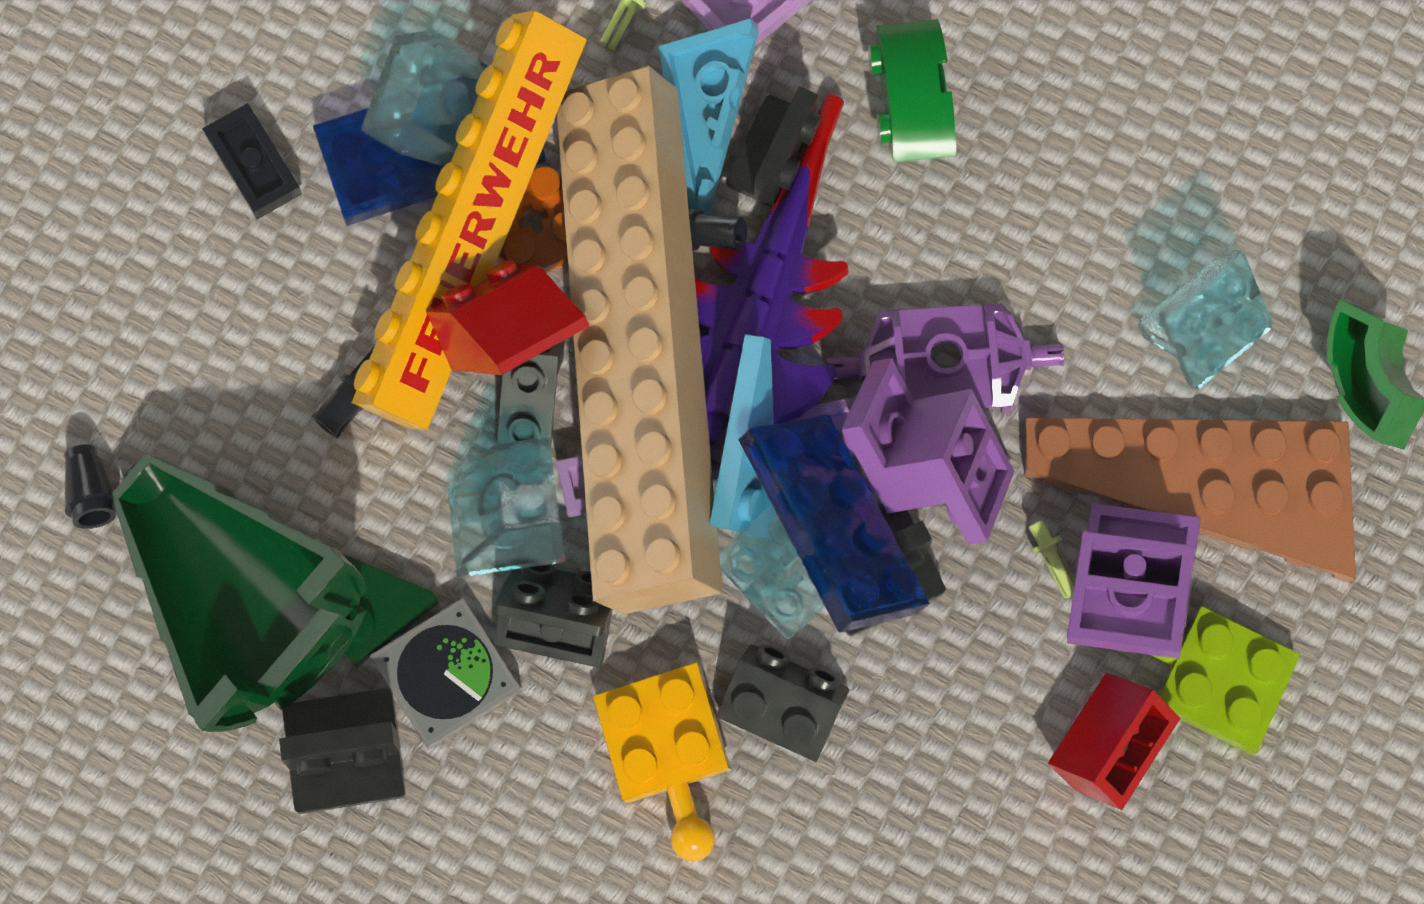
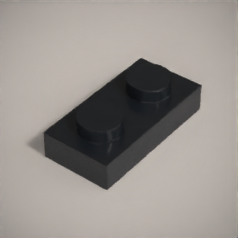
[202,103,302,220]

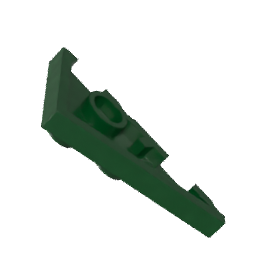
[342,553,439,669]

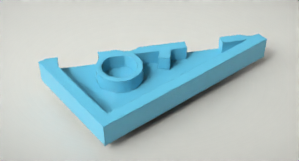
[658,18,759,215]
[710,335,777,539]

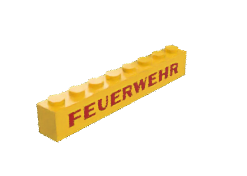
[351,10,587,430]

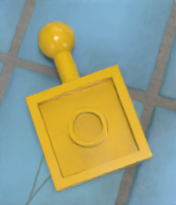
[593,662,731,861]

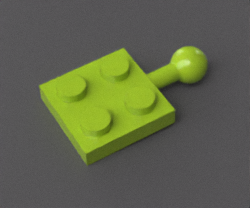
[1116,606,1301,755]

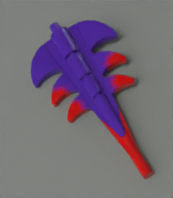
[695,94,849,447]

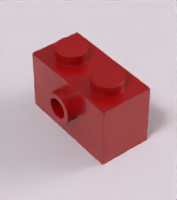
[1047,672,1181,810]

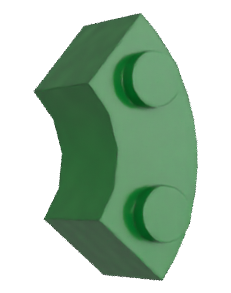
[868,19,957,162]
[1327,299,1424,450]

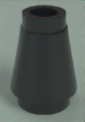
[64,444,116,529]

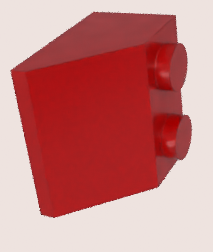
[426,260,590,375]

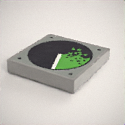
[370,598,522,750]

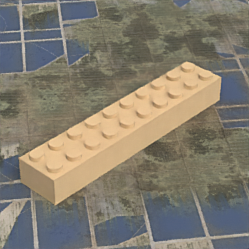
[557,66,723,615]

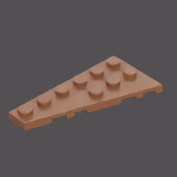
[1024,418,1356,583]

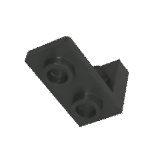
[496,340,565,459]

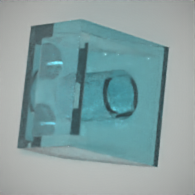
[361,30,489,166]
[447,437,566,578]

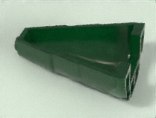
[111,454,368,732]

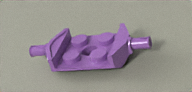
[825,303,1064,413]

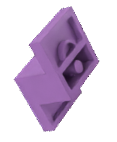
[841,358,1015,545]
[1067,503,1200,659]

